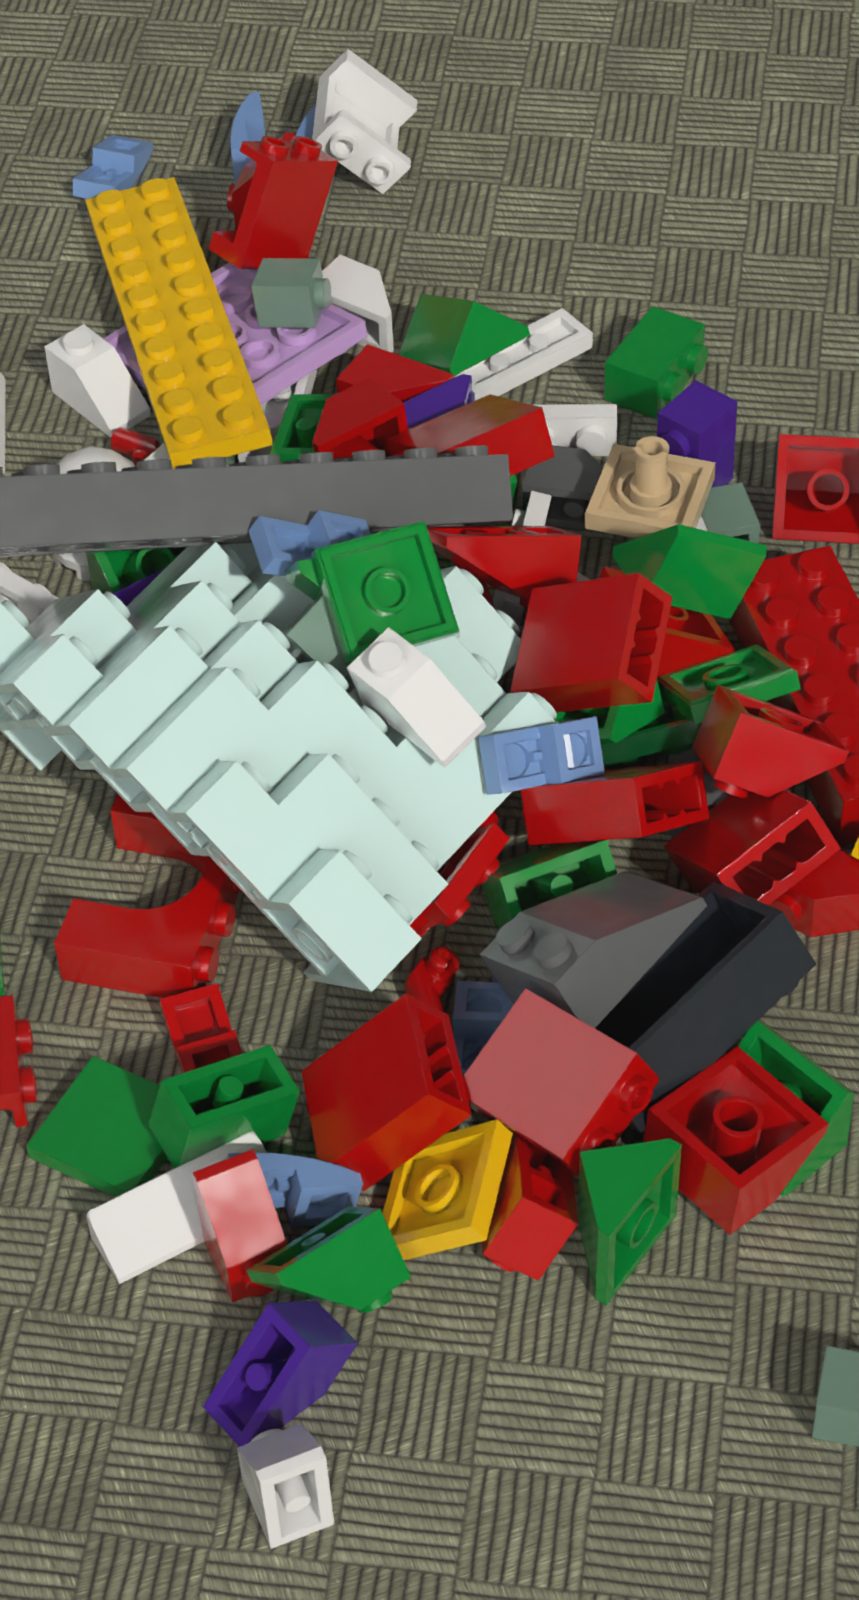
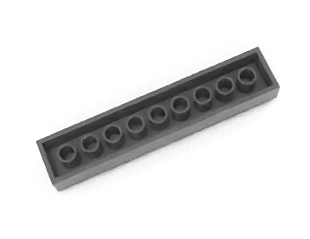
[0,445,513,557]

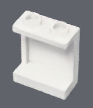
[312,49,418,194]

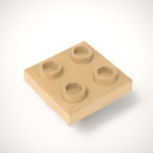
[585,436,715,538]

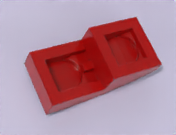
[160,983,243,1073]

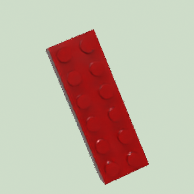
[728,545,859,846]

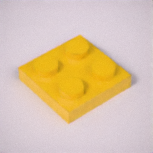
[382,1119,513,1260]

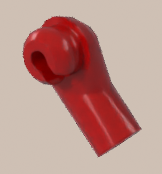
[110,427,161,467]
[405,947,460,1013]

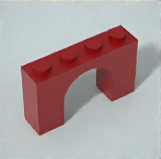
[54,794,244,998]

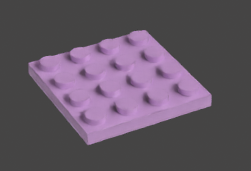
[103,262,368,404]

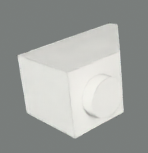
[322,255,394,352]
[44,324,151,438]
[347,627,486,768]
[237,1424,334,1549]

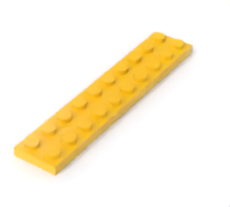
[85,177,273,469]

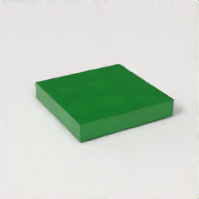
[311,521,460,665]
[657,644,801,724]
[26,1056,167,1197]

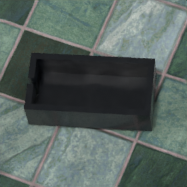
[595,881,816,1133]

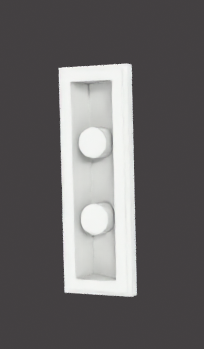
[86,1131,266,1284]

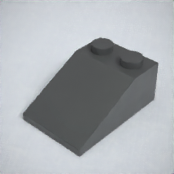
[479,871,707,1028]

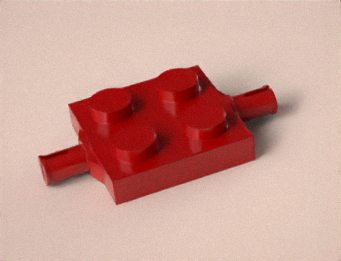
[410,812,510,937]

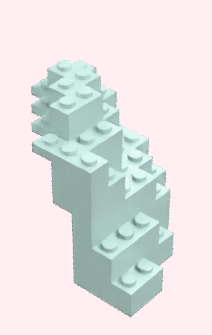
[0,542,557,992]

